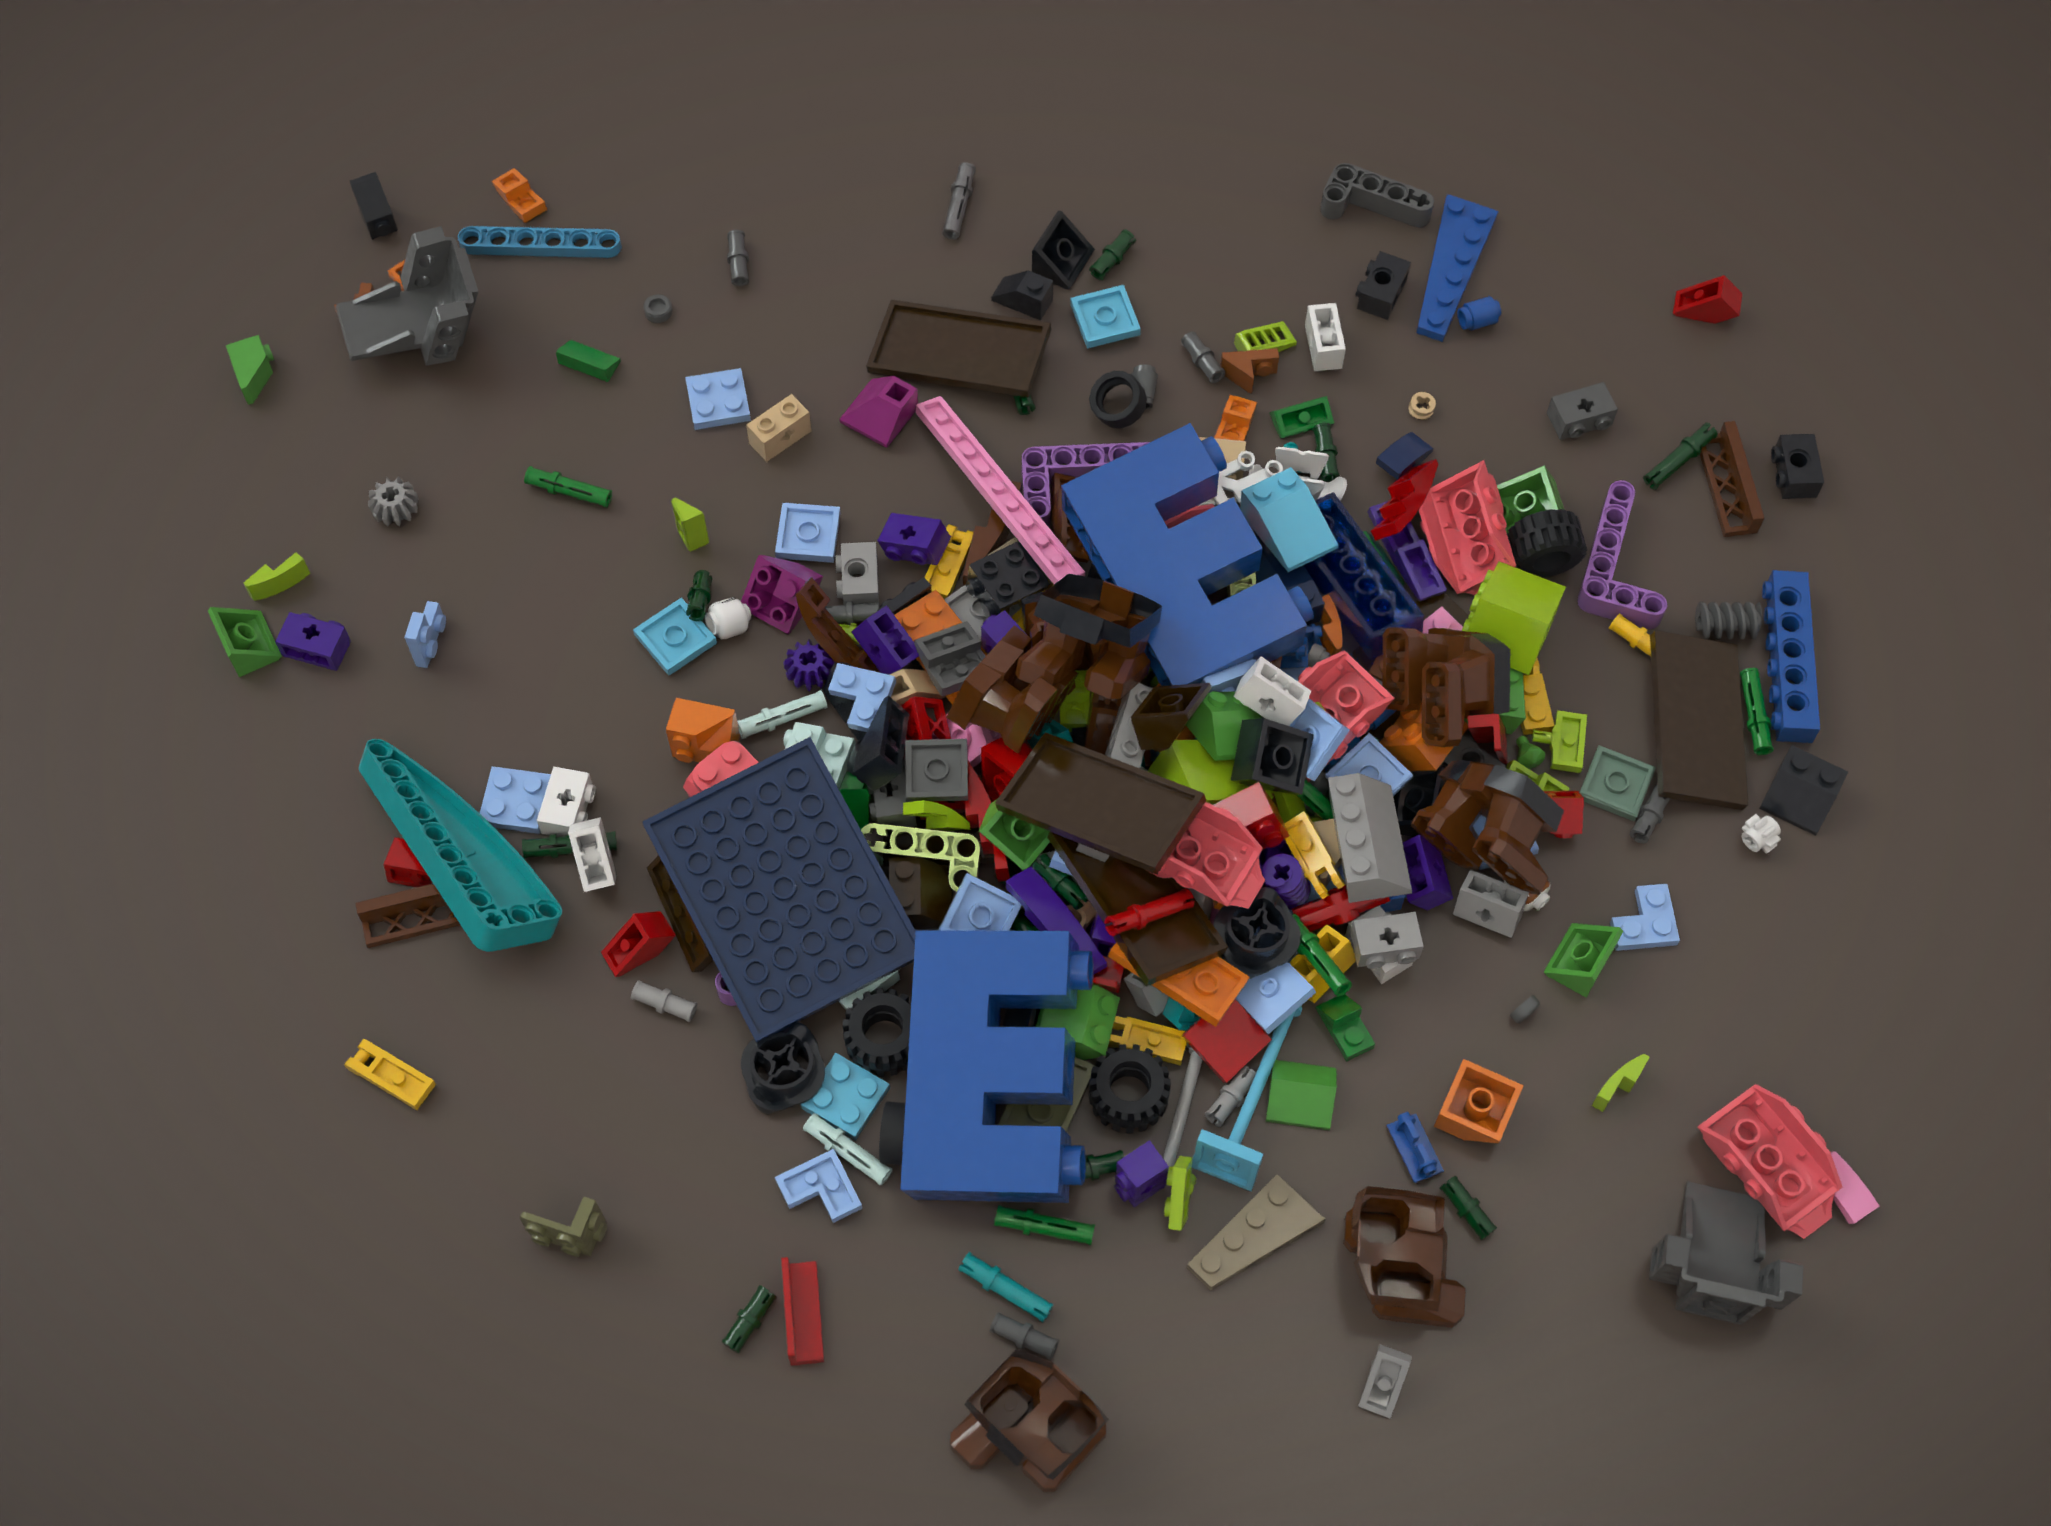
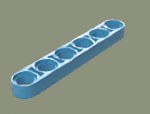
[458,226,621,258]

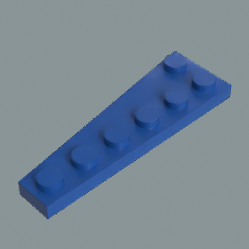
[1416,194,1498,342]

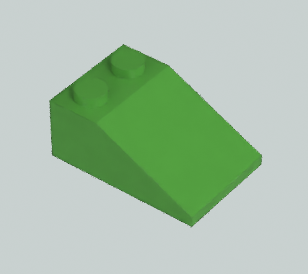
[1497,466,1564,533]

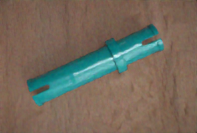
[958,1252,1054,1323]

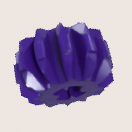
[783,639,835,692]

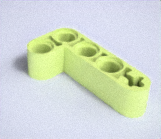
[861,823,981,892]

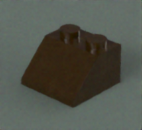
[1131,683,1212,752]
[889,857,952,929]

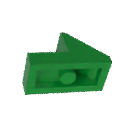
[839,772,871,829]
[1315,994,1375,1062]

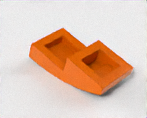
[492,168,548,223]
[1214,395,1257,441]
[1320,594,1343,656]

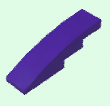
[1367,501,1447,602]
[1006,866,1107,975]

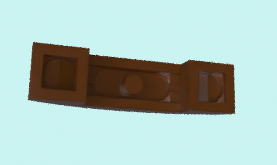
[796,577,881,673]

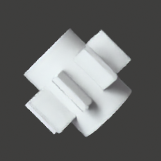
[1742,814,1781,854]

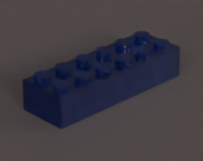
[1304,492,1424,660]

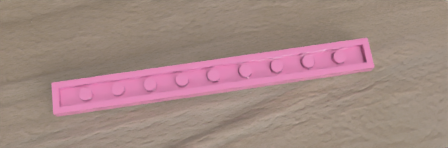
[916,396,1085,584]

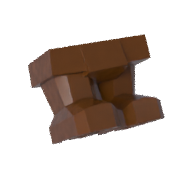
[946,625,1079,753]
[1343,1186,1465,1328]

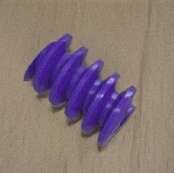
[1262,854,1311,910]

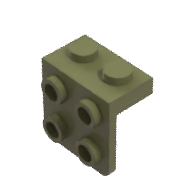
[520,1196,607,1257]

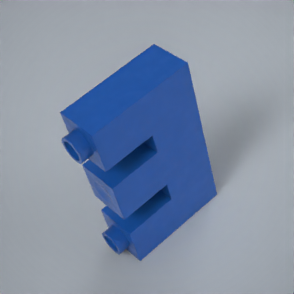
[1061,423,1314,686]
[900,930,1094,1203]

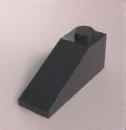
[853,695,909,791]

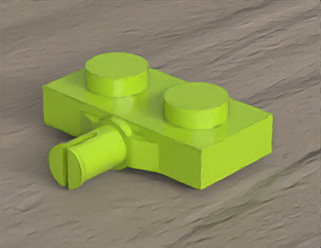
[1532,710,1587,773]
[1164,1156,1197,1231]

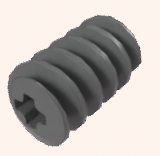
[1695,602,1762,639]

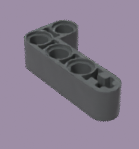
[1320,163,1434,228]

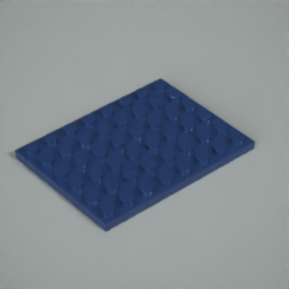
[642,737,916,1043]

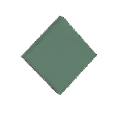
[1579,745,1656,822]

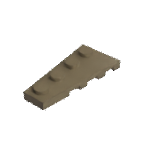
[1187,1175,1325,1291]

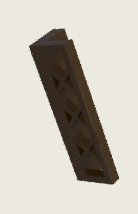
[647,855,713,972]

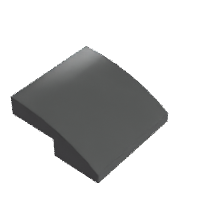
[914,621,986,697]

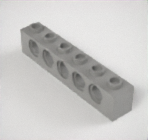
[1076,683,1153,862]

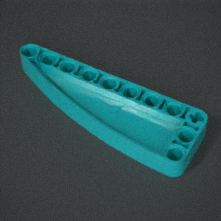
[358,739,562,952]

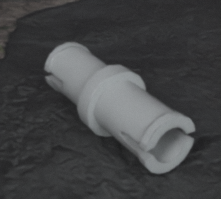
[631,980,697,1022]
[1205,1066,1256,1127]

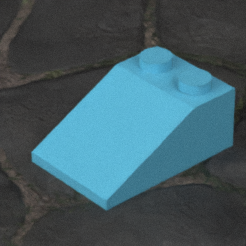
[1240,467,1338,572]

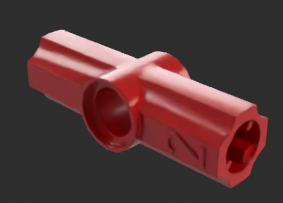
[1292,885,1390,932]

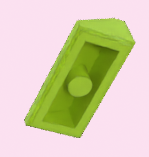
[671,497,709,552]

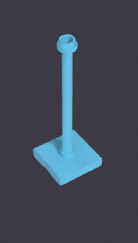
[1192,1005,1302,1191]

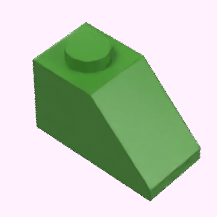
[226,334,274,405]

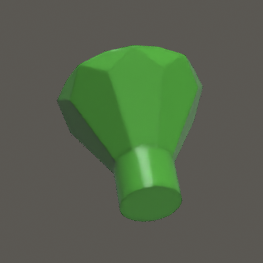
[1516,736,1545,769]

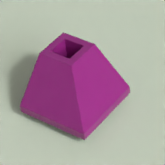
[839,376,918,448]
[741,555,823,634]

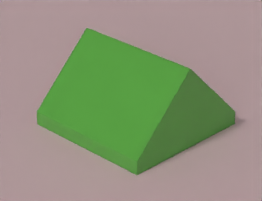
[208,607,282,677]
[979,799,1050,871]
[1544,923,1623,998]
[1266,1060,1337,1130]

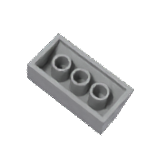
[1328,773,1412,903]

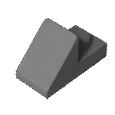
[1358,1344,1412,1419]

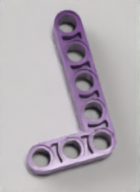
[1022,442,1150,527]
[1577,480,1667,629]

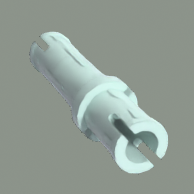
[737,690,828,739]
[803,1113,893,1186]

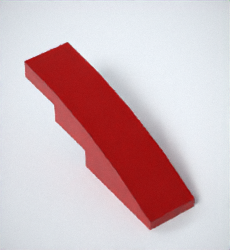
[1370,459,1438,541]
[965,761,1010,882]

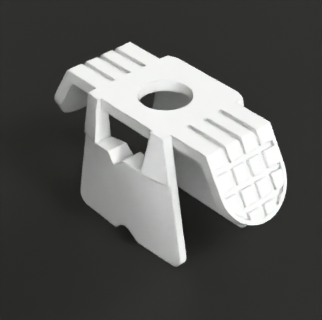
[1249,447,1347,509]

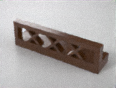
[1700,421,1764,537]
[355,884,460,948]

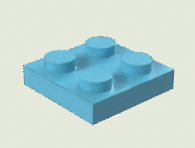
[1070,285,1141,348]
[633,597,717,676]
[801,1053,890,1141]

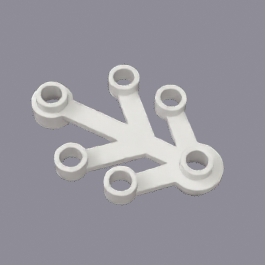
[1214,451,1283,529]

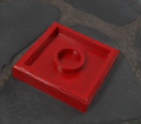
[1181,999,1272,1083]

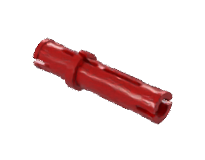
[1104,888,1194,936]

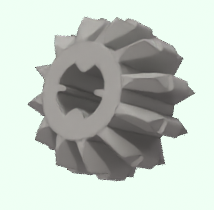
[368,477,419,527]

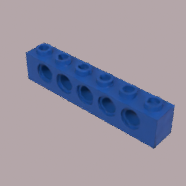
[1762,570,1820,743]

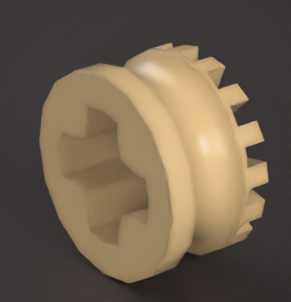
[1408,392,1436,420]

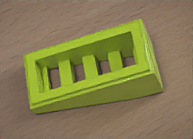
[1234,321,1297,352]

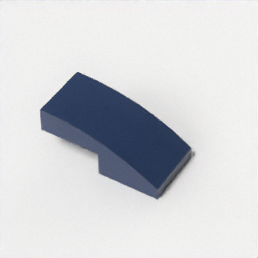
[1376,432,1434,480]

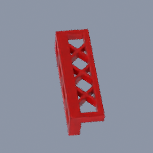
[901,696,965,820]

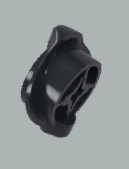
[1213,887,1301,979]
[741,1022,825,1114]

